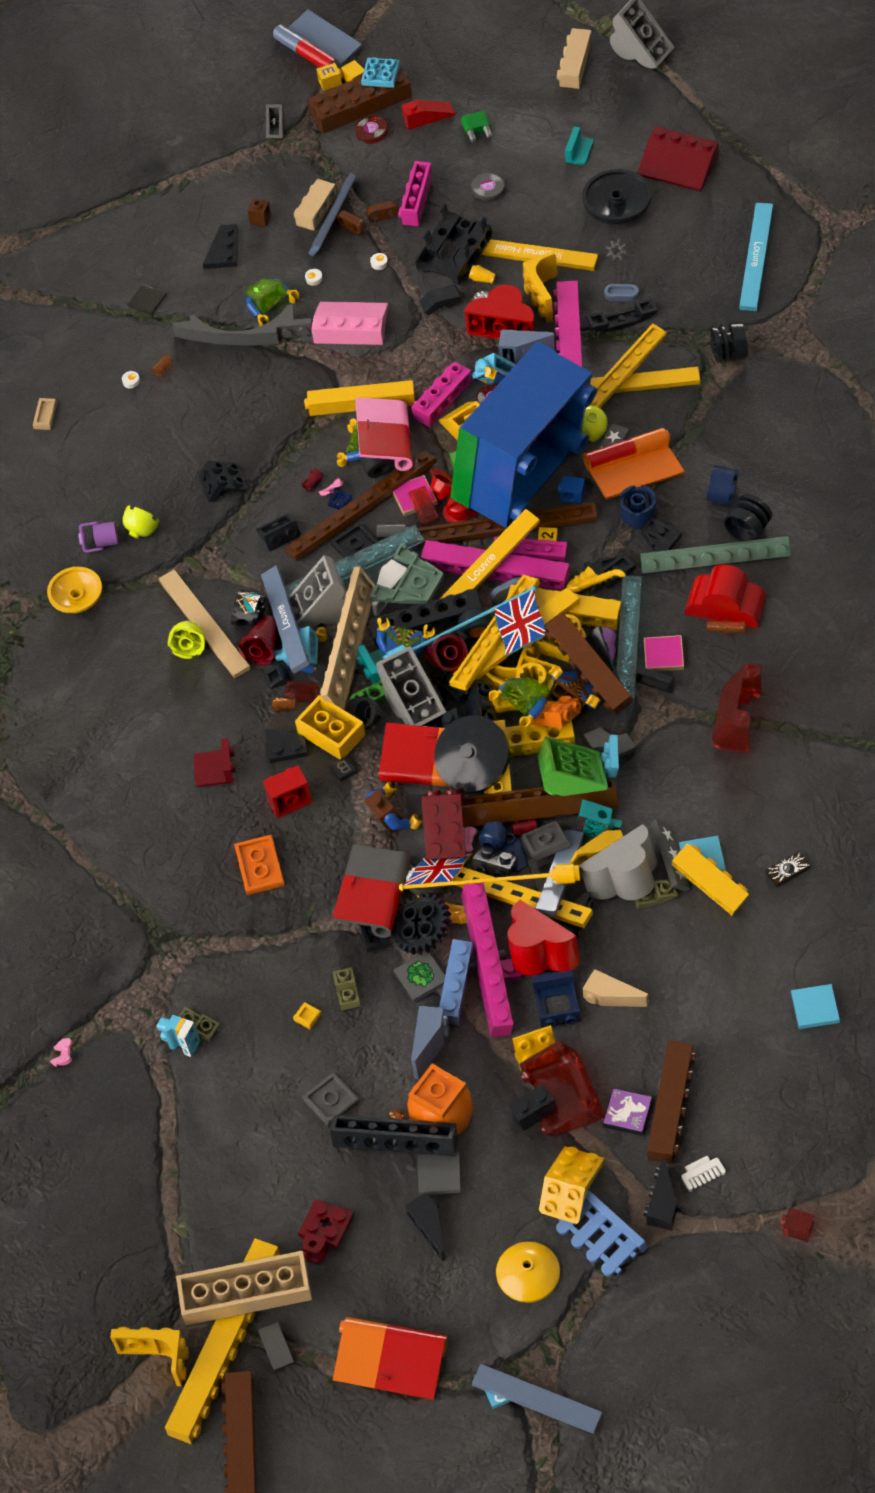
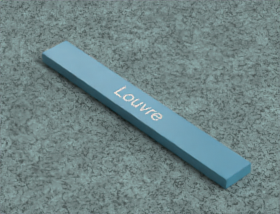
[739,203,773,311]

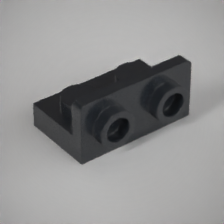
[256,513,301,551]

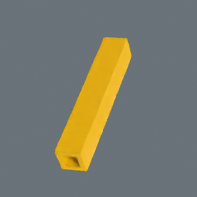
[304,380,415,416]

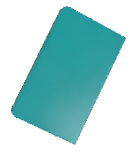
[565,127,594,165]

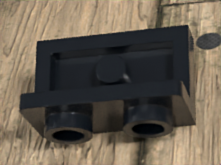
[472,845,518,882]

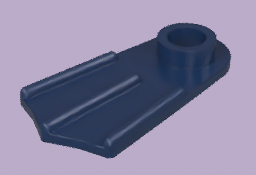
[502,832,528,873]

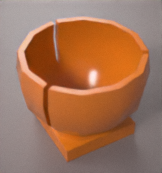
[407,1064,474,1135]

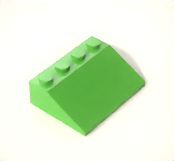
[538,736,608,796]

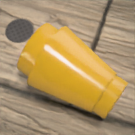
[469,265,496,284]

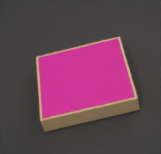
[393,475,438,517]
[644,635,684,672]

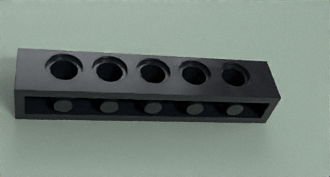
[369,589,483,647]
[330,1115,459,1156]

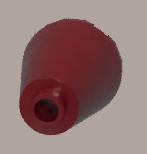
[238,616,279,666]
[423,634,468,672]

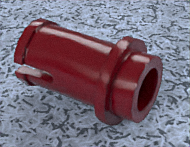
[301,469,323,492]
[511,819,537,836]

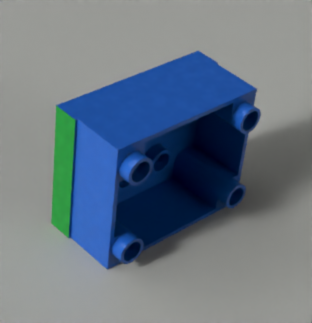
[450,341,597,528]

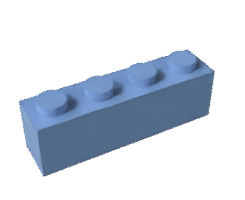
[439,939,473,1025]

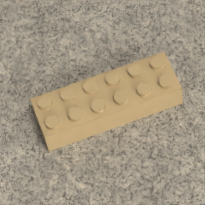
[176,1251,312,1325]

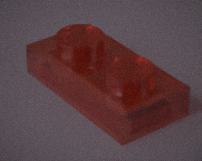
[408,486,439,526]

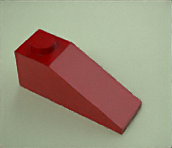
[402,100,455,130]

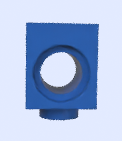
[557,476,586,504]

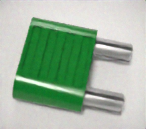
[461,111,492,142]

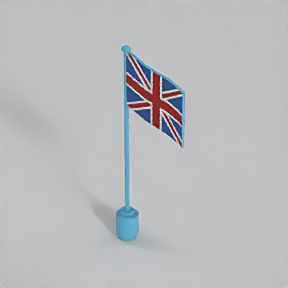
[383,586,546,659]

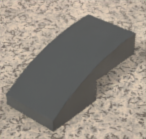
[258,1322,294,1370]

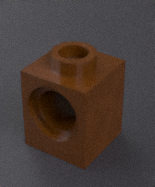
[247,198,271,227]

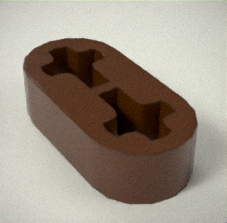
[366,201,399,222]
[335,210,366,234]

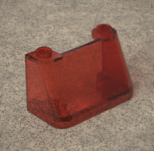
[712,663,762,753]
[519,1040,604,1137]

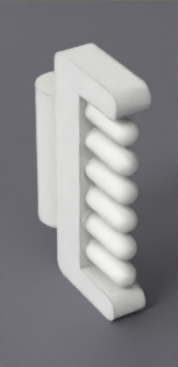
[681,1156,726,1192]

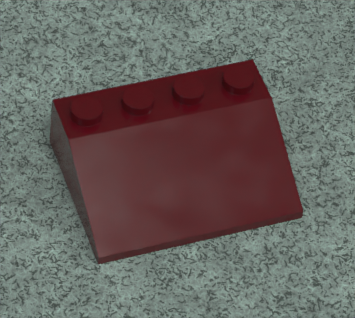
[638,126,719,191]

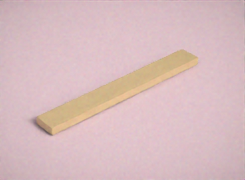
[159,570,250,679]

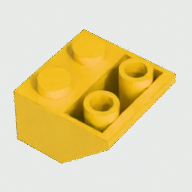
[439,401,480,441]

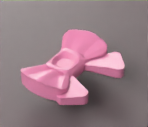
[319,478,344,496]
[464,827,477,852]
[50,1038,73,1067]

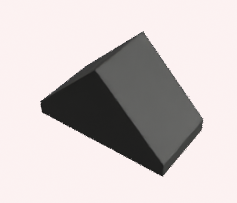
[266,104,286,138]

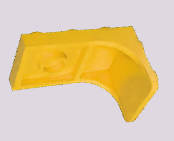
[523,252,557,324]
[539,1146,604,1224]
[111,1327,189,1386]

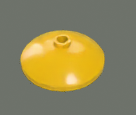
[47,567,102,613]
[496,1242,560,1303]

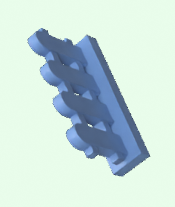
[556,1190,648,1277]

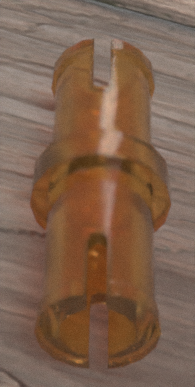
[706,619,746,634]

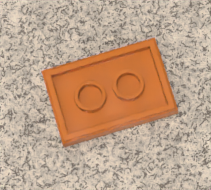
[234,834,285,895]

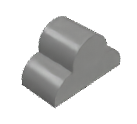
[610,0,674,68]
[289,555,346,628]
[376,646,446,726]
[579,824,657,900]

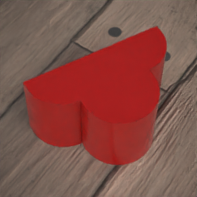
[464,285,535,339]
[684,564,766,628]
[507,900,580,976]

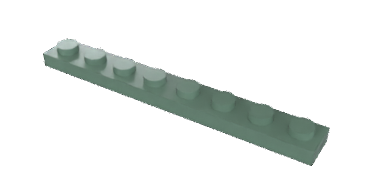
[640,536,790,574]

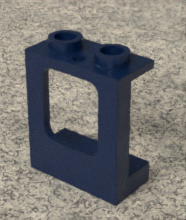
[532,970,581,1028]

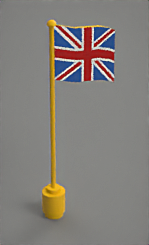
[399,853,580,891]

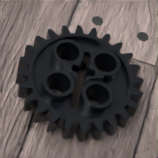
[391,892,452,955]

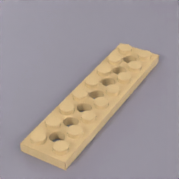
[320,566,376,711]

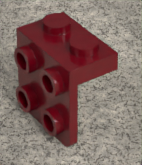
[193,738,236,787]

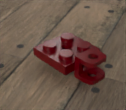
[298,1199,354,1264]

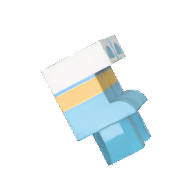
[156,1015,201,1057]

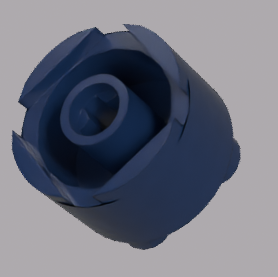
[706,465,740,506]
[619,485,657,530]

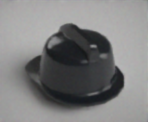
[345,697,385,728]

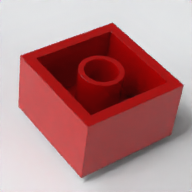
[263,765,312,819]

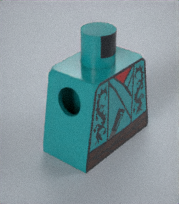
[575,800,622,837]

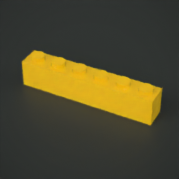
[508,584,621,630]

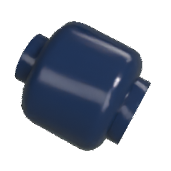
[479,821,508,850]

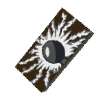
[766,851,810,887]

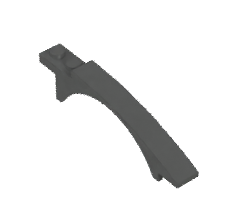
[173,304,312,346]

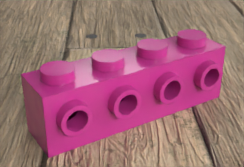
[399,161,433,226]
[411,362,472,427]

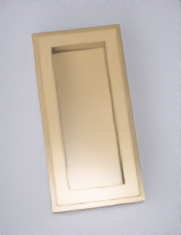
[33,398,57,430]

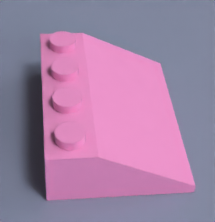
[312,302,388,345]

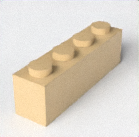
[557,28,592,89]

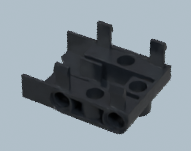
[415,204,493,285]

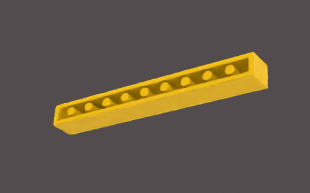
[165,1239,280,1444]

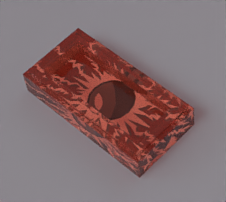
[284,681,322,702]

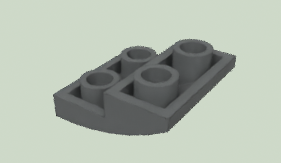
[418,1152,461,1196]

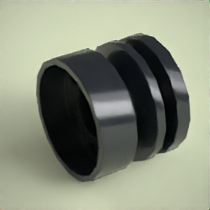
[710,321,748,363]
[723,494,772,542]

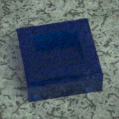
[327,489,352,510]

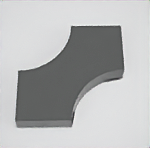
[584,727,636,758]

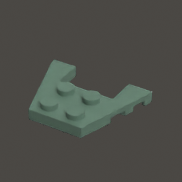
[370,543,444,605]

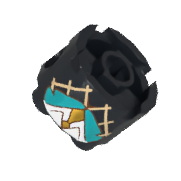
[231,589,266,629]

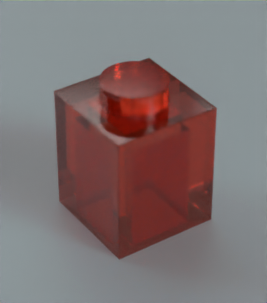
[780,1207,814,1242]

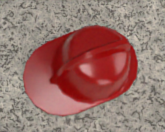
[430,468,453,500]
[443,498,480,523]

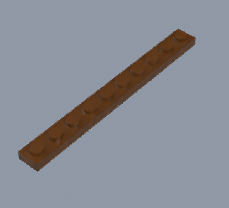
[284,450,437,561]
[414,502,597,547]

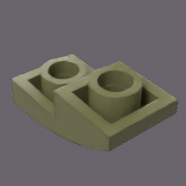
[634,879,678,909]
[333,967,361,1011]
[178,1007,220,1041]

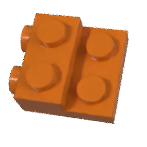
[531,696,581,728]

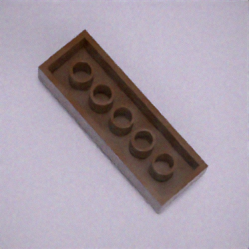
[307,67,412,134]

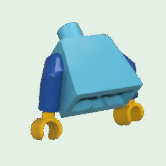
[274,626,327,674]

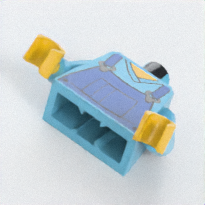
[472,353,516,386]

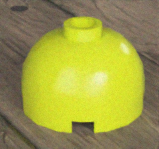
[582,405,608,442]
[122,506,160,539]
[168,621,205,659]

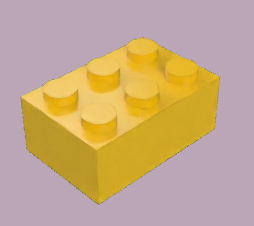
[295,695,366,760]

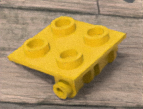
[512,1025,559,1071]

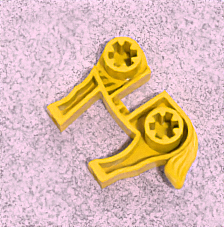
[478,614,586,713]

